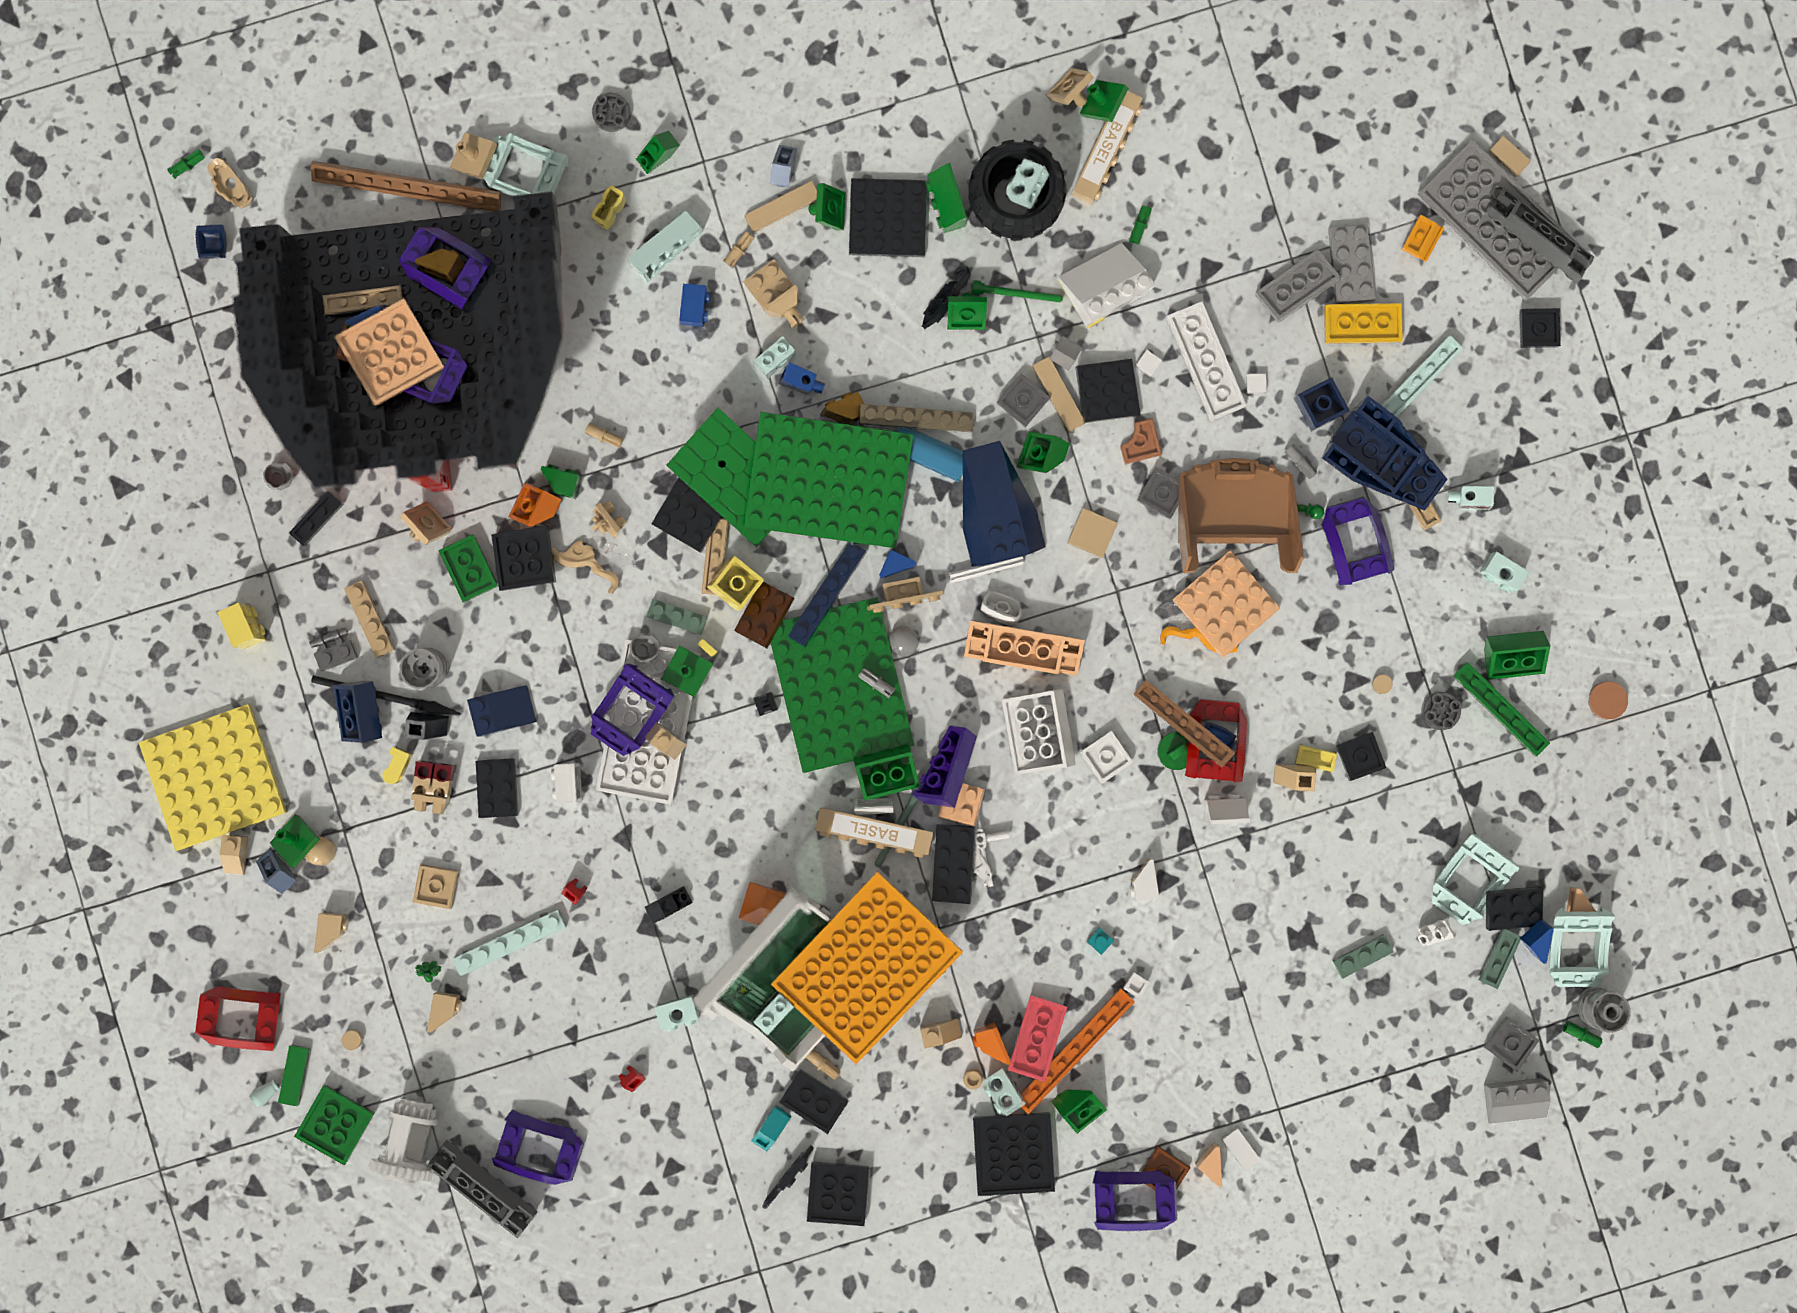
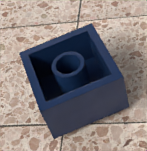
[1294,377,1350,432]

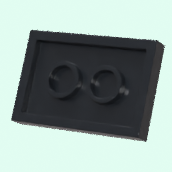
[475,758,518,818]
[1486,886,1543,931]
[779,1069,849,1134]

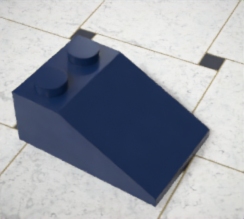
[467,685,537,737]

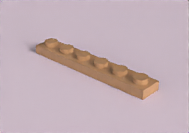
[1134,680,1235,768]

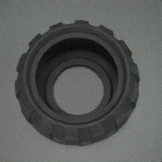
[968,139,1067,241]

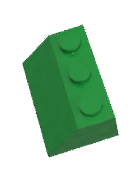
[925,163,967,233]
[1484,630,1550,680]
[854,744,920,801]

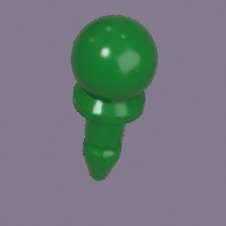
[1297,503,1324,520]

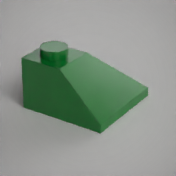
[1016,431,1070,473]
[1051,1089,1107,1134]

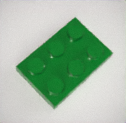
[438,534,498,603]

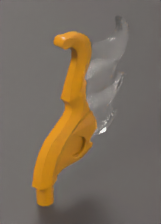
[1159,602,1238,653]

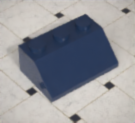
[333,681,382,743]

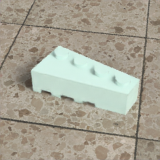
[627,211,703,283]

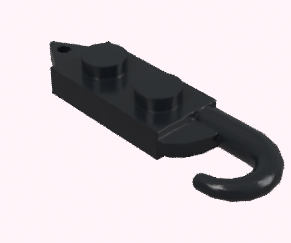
[922,265,971,329]
[762,1145,814,1209]

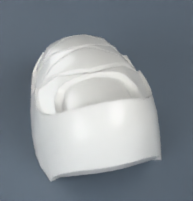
[981,591,1022,627]

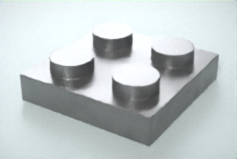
[997,373,1051,428]
[1137,467,1179,520]
[1484,1016,1540,1072]

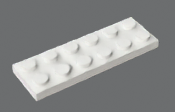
[1166,301,1247,422]

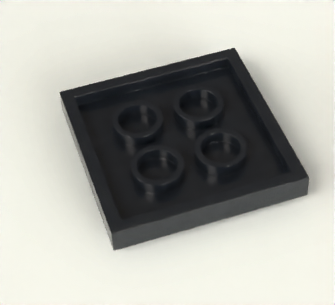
[1075,359,1141,423]
[651,478,722,553]
[491,525,556,591]
[807,1162,869,1226]

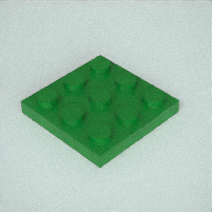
[294,1085,375,1165]

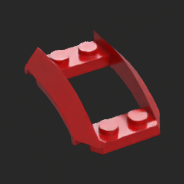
[1185,699,1247,783]
[195,986,281,1051]

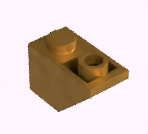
[821,392,864,424]

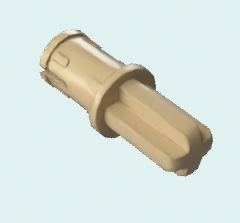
[723,232,754,268]
[585,423,623,448]
[805,1050,841,1080]

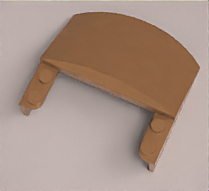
[1178,458,1304,573]

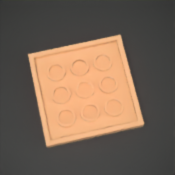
[334,299,444,406]
[1172,550,1280,658]

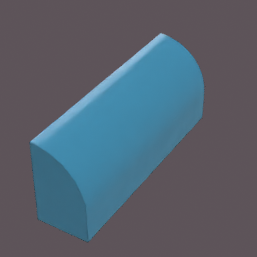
[897,427,963,482]

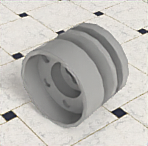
[399,648,448,689]

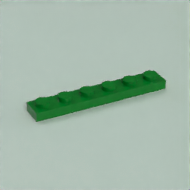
[1453,662,1550,757]

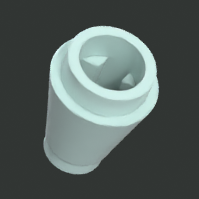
[249,1080,280,1108]

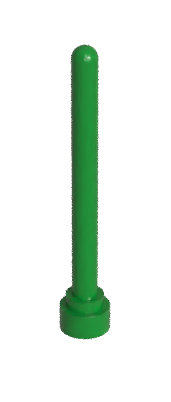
[972,280,1063,302]

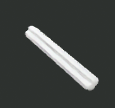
[950,556,1024,583]

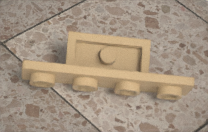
[867,577,945,613]

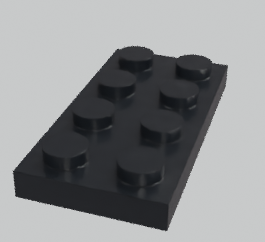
[932,824,976,904]

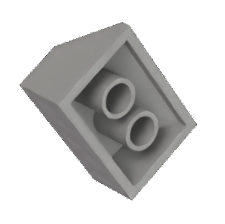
[1484,1078,1550,1124]

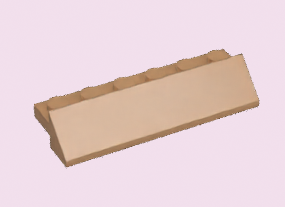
[964,620,1085,676]

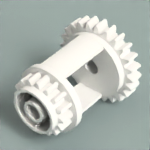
[368,1098,438,1183]

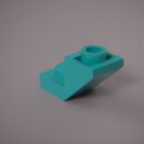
[751,1106,792,1152]

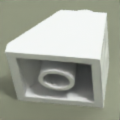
[551,763,582,803]
[1204,794,1250,824]

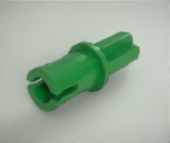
[167,149,205,179]
[1129,206,1152,244]
[1563,1021,1602,1048]

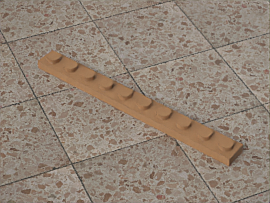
[311,161,501,211]

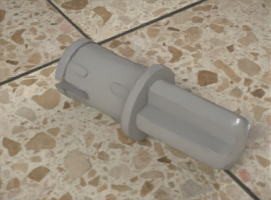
[1285,444,1317,479]
[859,668,896,699]

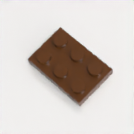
[734,582,795,649]

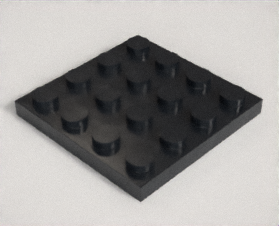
[849,178,927,257]
[973,1112,1055,1196]

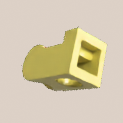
[382,746,413,784]

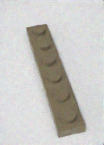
[859,404,974,433]

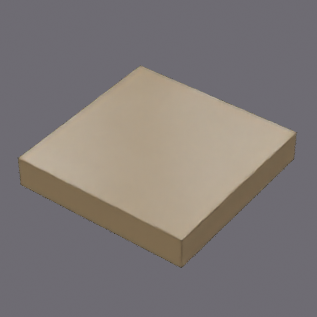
[1067,508,1118,558]
[413,864,459,909]

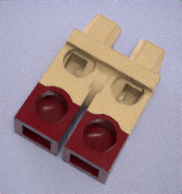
[411,760,457,814]

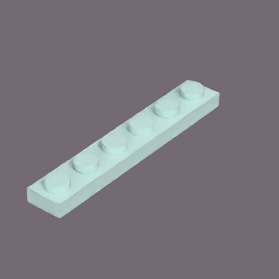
[1381,335,1464,417]
[452,909,567,977]

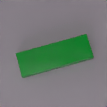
[278,1045,310,1107]

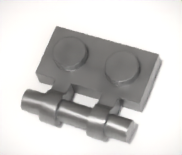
[309,627,358,672]

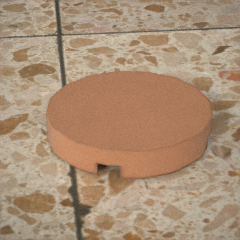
[1588,682,1628,719]

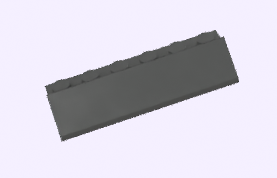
[1486,187,1595,283]
[427,1140,538,1239]

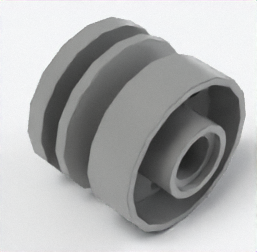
[1578,988,1631,1033]

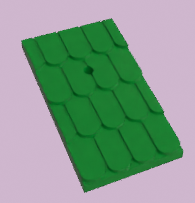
[666,407,771,548]

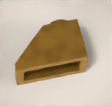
[415,249,465,283]

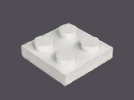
[1079,731,1133,784]

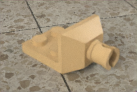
[743,259,805,328]

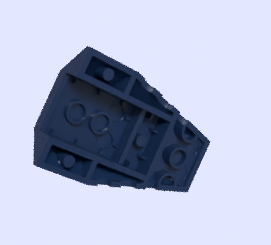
[1322,396,1448,511]
[963,441,1046,566]

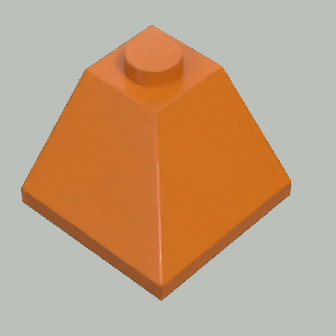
[508,483,562,527]
[738,882,786,925]
[972,1022,1012,1065]

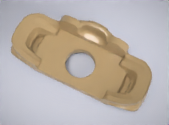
[208,158,252,208]

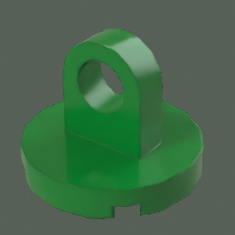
[1157,732,1189,770]

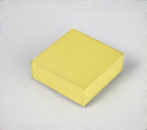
[698,639,718,657]

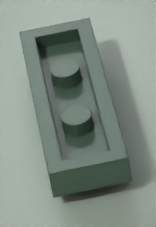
[646,599,707,635]
[1478,929,1521,989]
[1333,934,1393,979]

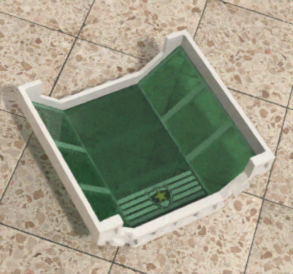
[692,888,835,1071]

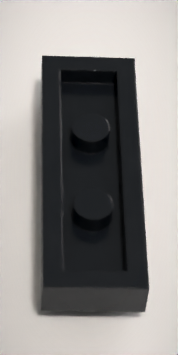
[289,491,344,547]

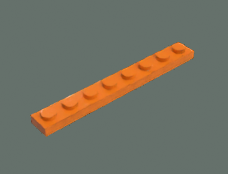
[1020,988,1135,1114]

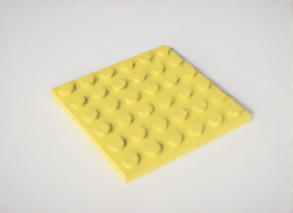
[139,704,287,851]

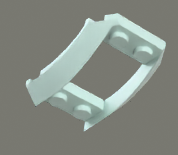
[483,133,569,197]
[1432,833,1520,925]
[1549,907,1615,987]

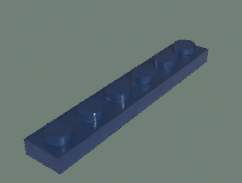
[788,542,867,647]

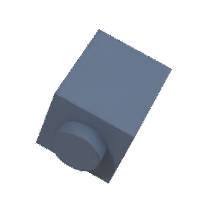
[770,145,797,187]
[256,849,296,894]

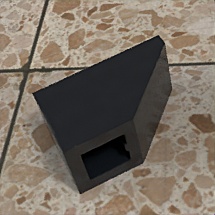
[404,712,449,740]
[644,886,693,924]

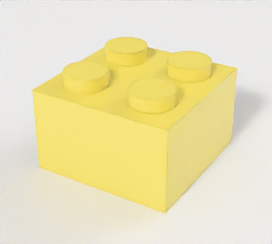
[707,556,764,611]
[217,603,266,649]

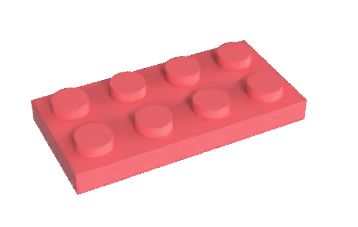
[1008,995,1067,1082]

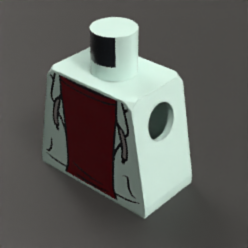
[1448,486,1494,510]

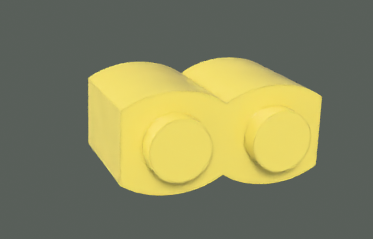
[592,185,626,230]

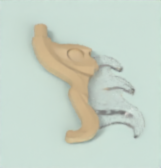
[552,536,636,594]

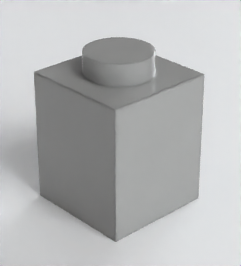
[1050,336,1083,371]

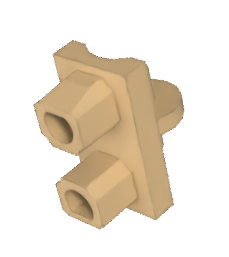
[592,501,626,538]

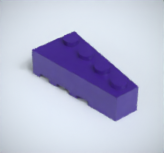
[912,726,977,808]

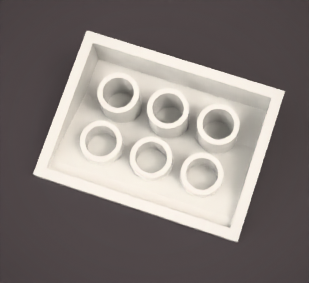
[1058,243,1155,327]
[1002,689,1076,775]

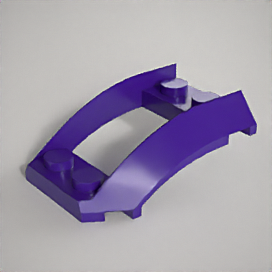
[399,227,492,309]
[404,338,467,403]
[1321,497,1395,585]
[591,663,675,756]
[492,1110,584,1185]
[1092,1170,1178,1231]

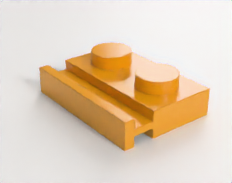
[1401,215,1445,262]

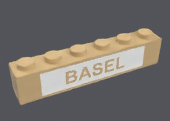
[1072,91,1143,205]
[815,808,934,858]

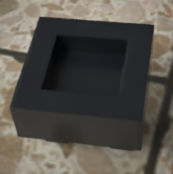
[753,692,778,716]

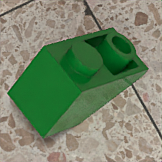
[636,131,680,174]
[541,464,581,499]

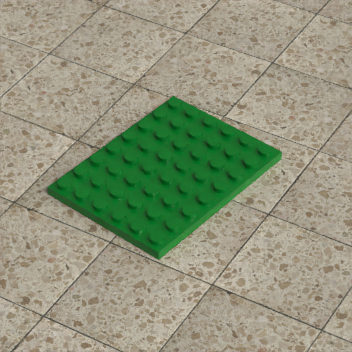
[744,411,913,548]
[771,597,915,773]

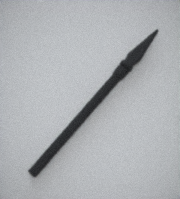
[311,675,461,715]

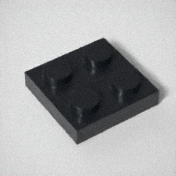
[1519,308,1561,348]
[1336,732,1386,781]

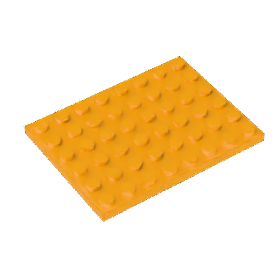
[771,871,963,1064]

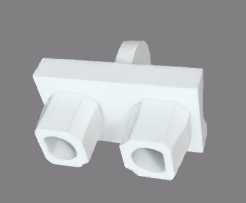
[1418,918,1456,946]

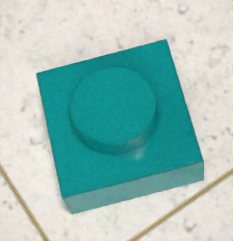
[1087,927,1114,955]

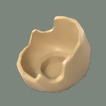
[305,836,336,866]

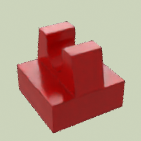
[561,878,588,905]
[618,1065,646,1093]

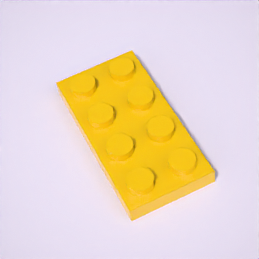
[1324,303,1403,344]

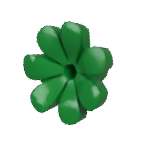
[415,961,441,983]

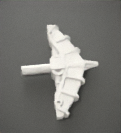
[961,811,1009,887]

